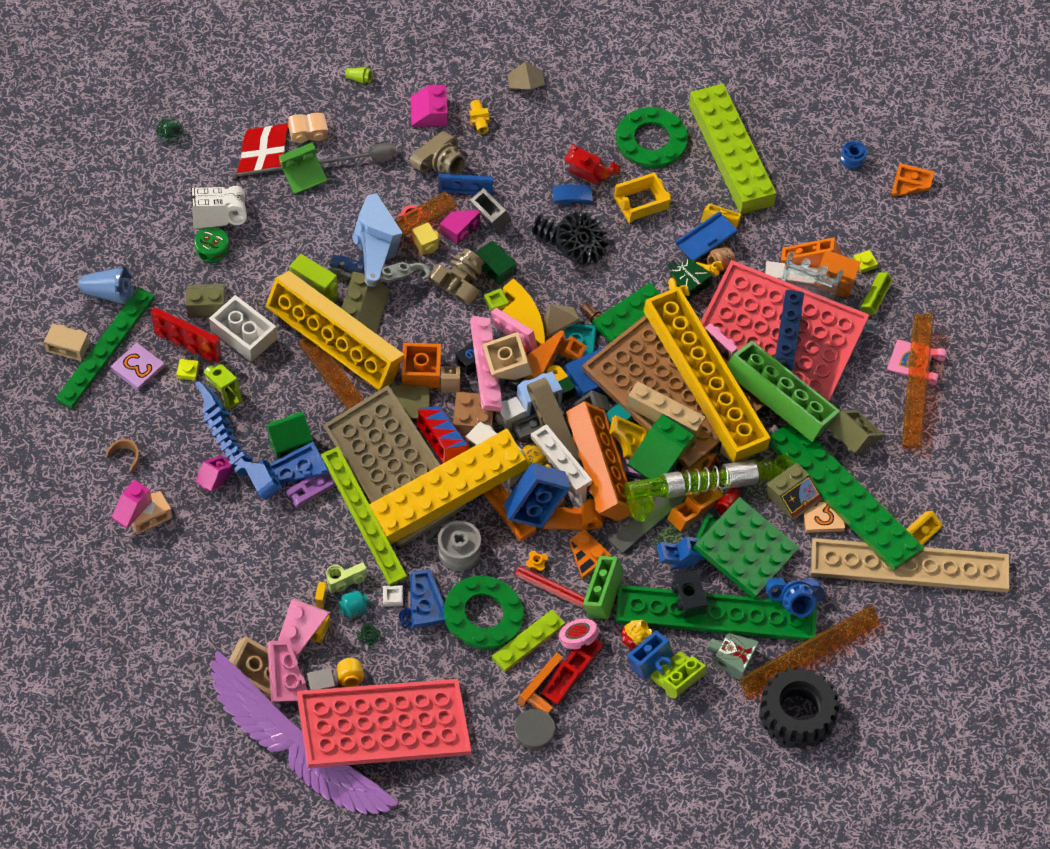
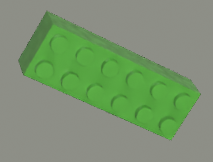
[727,341,840,442]

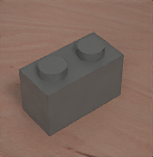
[470,188,512,232]

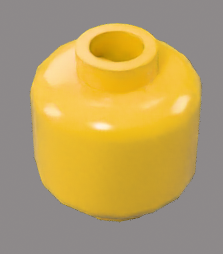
[336,658,364,687]

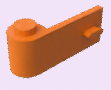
[543,499,603,530]

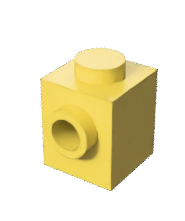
[412,222,440,255]

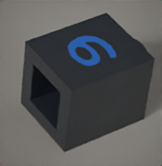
[455,342,476,376]

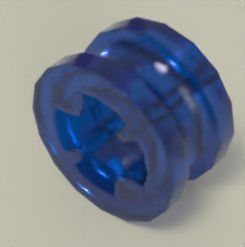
[399,608,412,628]

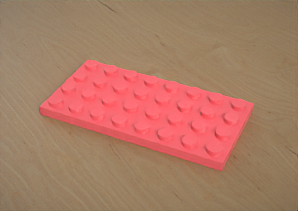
[297,679,471,768]

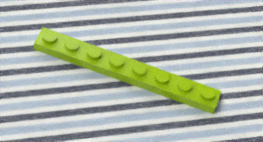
[321,447,407,586]

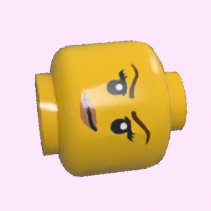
[522,445,547,471]

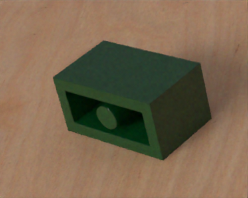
[475,240,516,285]

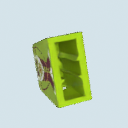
[204,365,243,411]

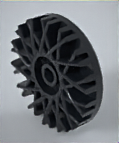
[556,210,609,266]

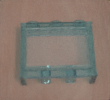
[782,251,844,301]

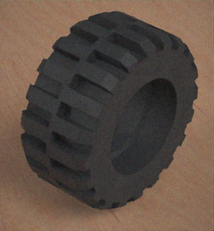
[759,667,839,749]

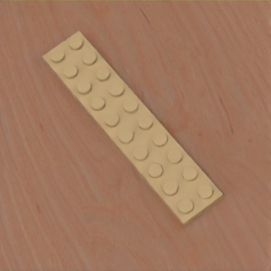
[811,538,1009,593]

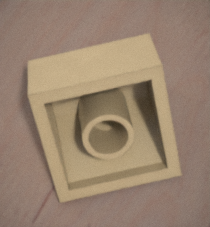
[482,332,532,380]

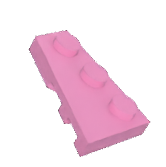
[491,308,538,353]
[278,599,331,658]
[267,641,307,703]

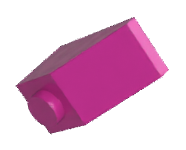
[195,455,235,491]
[111,480,152,529]

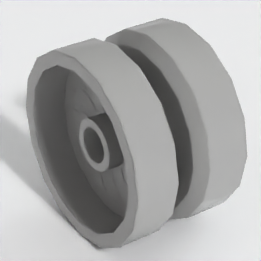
[438,520,481,571]

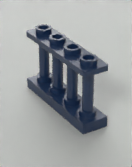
[775,290,804,373]

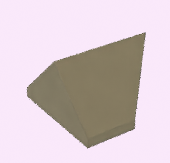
[507,61,545,90]

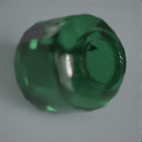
[156,118,184,142]

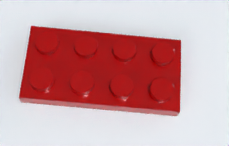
[151,307,222,363]

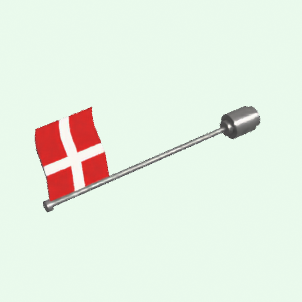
[232,123,397,179]

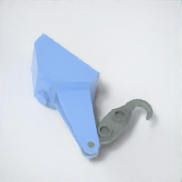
[352,193,431,287]

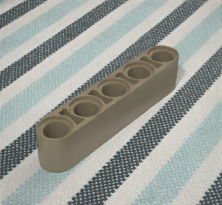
[527,378,582,465]

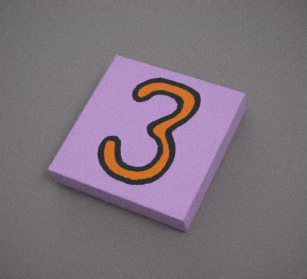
[110,343,165,391]

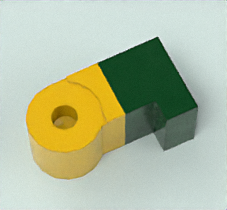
[547,365,576,403]

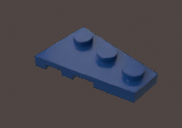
[270,442,330,484]
[410,569,445,629]

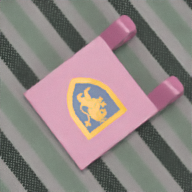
[887,340,946,385]

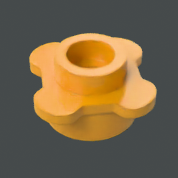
[526,551,548,571]

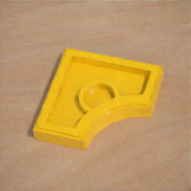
[610,415,647,460]

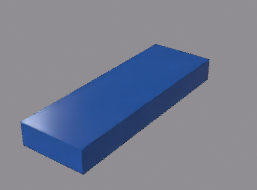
[438,173,493,195]

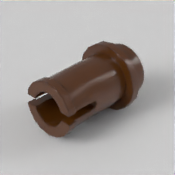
[579,301,602,323]

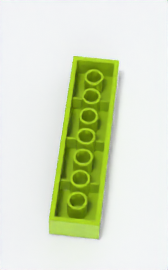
[689,83,776,214]

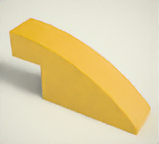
[502,279,545,347]

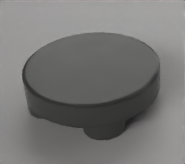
[514,709,555,751]

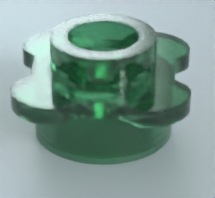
[357,624,381,646]

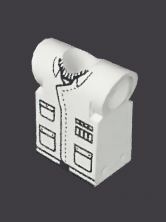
[191,186,247,229]

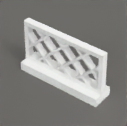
[531,424,592,507]

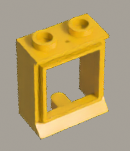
[614,172,671,224]

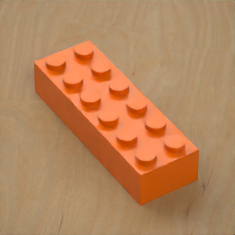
[566,401,638,521]

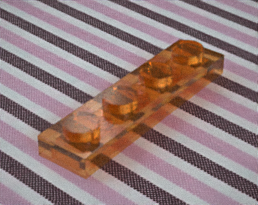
[394,192,457,238]

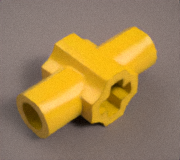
[469,100,490,134]

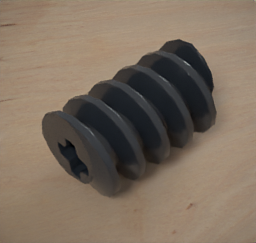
[532,212,560,249]

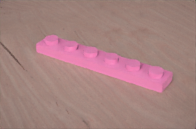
[470,316,503,412]

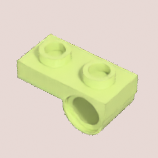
[326,562,367,594]

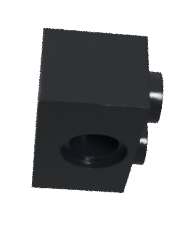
[671,570,708,618]

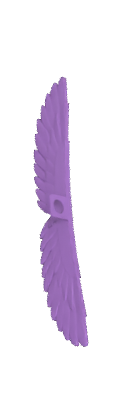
[211,652,398,814]

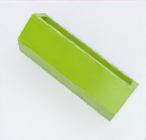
[860,272,893,317]

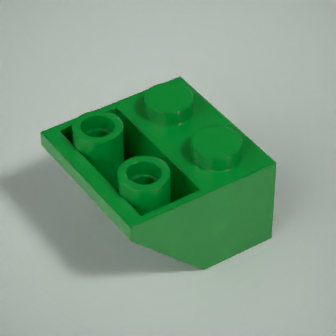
[267,412,313,460]

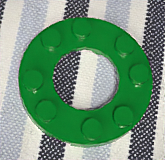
[616,107,688,169]
[443,576,524,650]

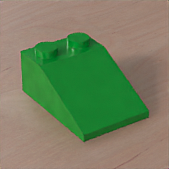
[627,414,694,487]

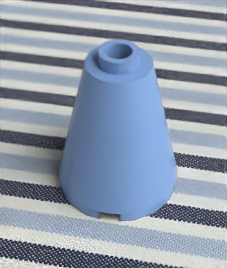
[79,267,133,304]

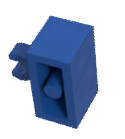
[627,630,674,680]

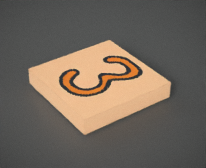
[803,500,845,533]

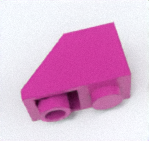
[440,210,481,245]

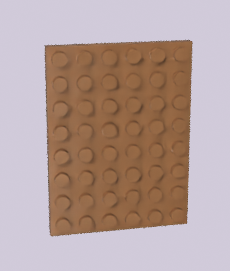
[581,315,767,470]

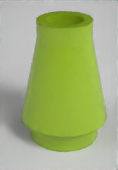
[345,67,373,84]

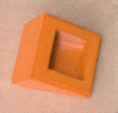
[559,336,587,360]

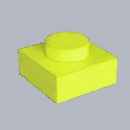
[853,250,878,273]
[176,359,199,381]

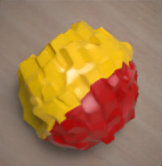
[621,620,653,649]

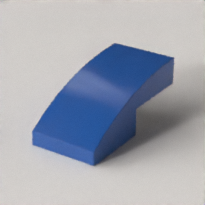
[552,184,593,206]

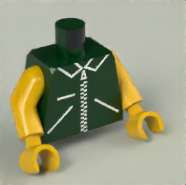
[668,259,724,301]

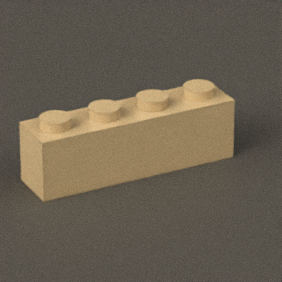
[626,381,705,442]

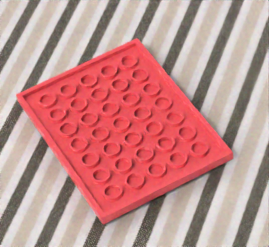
[701,260,869,402]

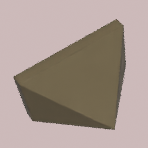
[542,304,580,339]

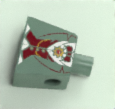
[707,633,759,681]

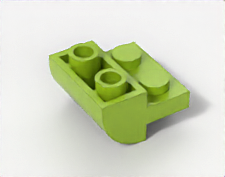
[651,651,707,699]

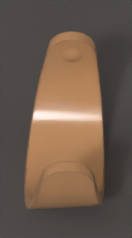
[106,439,140,472]

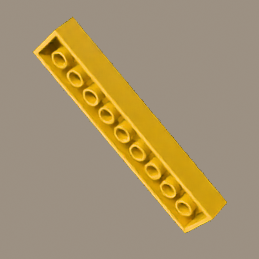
[644,287,770,463]

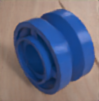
[840,141,867,170]

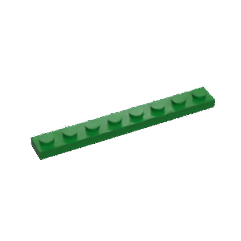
[56,287,155,409]

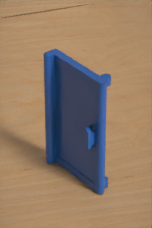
[675,211,738,262]

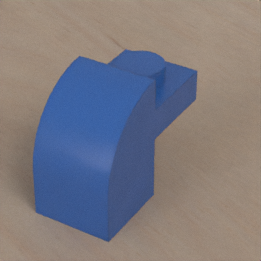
[657,537,704,569]

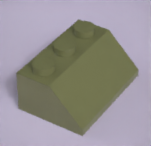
[341,272,390,334]

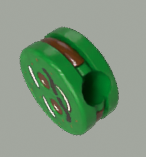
[194,227,229,263]

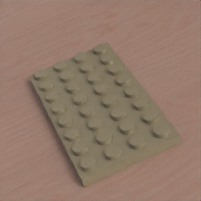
[323,385,467,548]

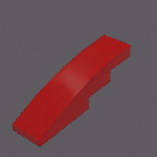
[541,639,604,705]

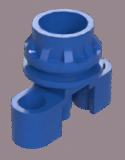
[764,578,824,617]

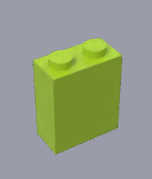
[289,254,339,303]

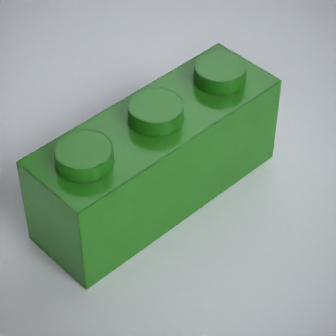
[583,556,624,620]

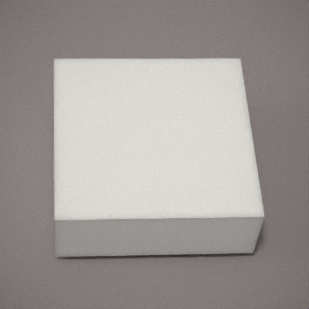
[383,586,403,607]

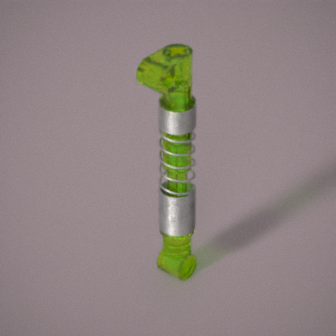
[624,455,793,521]

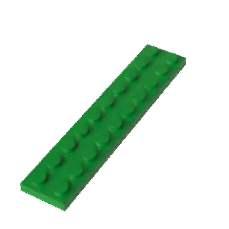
[769,423,924,571]
[615,585,817,642]

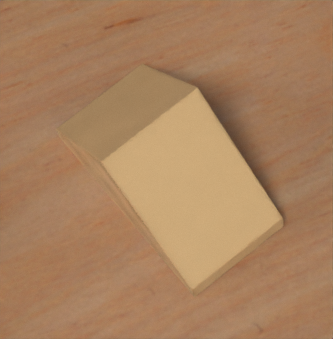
[441,367,460,393]

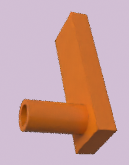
[517,652,563,714]

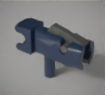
[329,253,365,280]

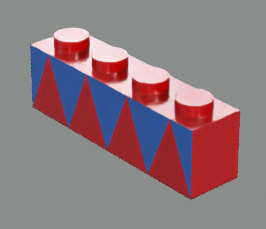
[417,406,469,463]

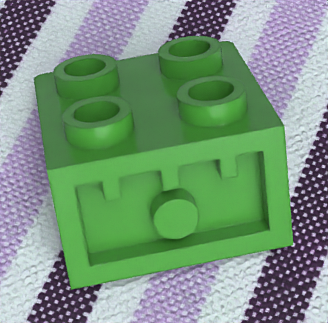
[279,142,327,194]

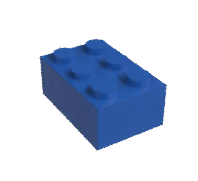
[504,463,570,528]

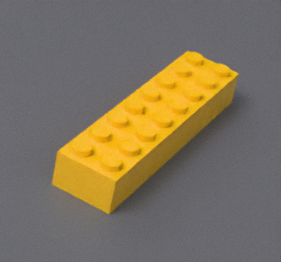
[265,271,404,390]
[369,429,529,544]

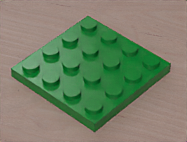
[592,282,661,343]
[693,497,800,599]

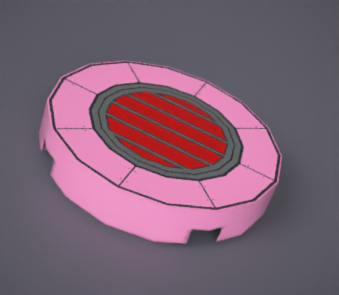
[559,618,599,649]

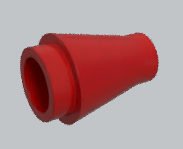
[716,488,741,515]

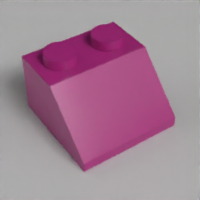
[410,85,448,127]

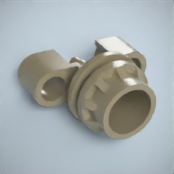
[409,131,466,175]
[428,248,485,306]

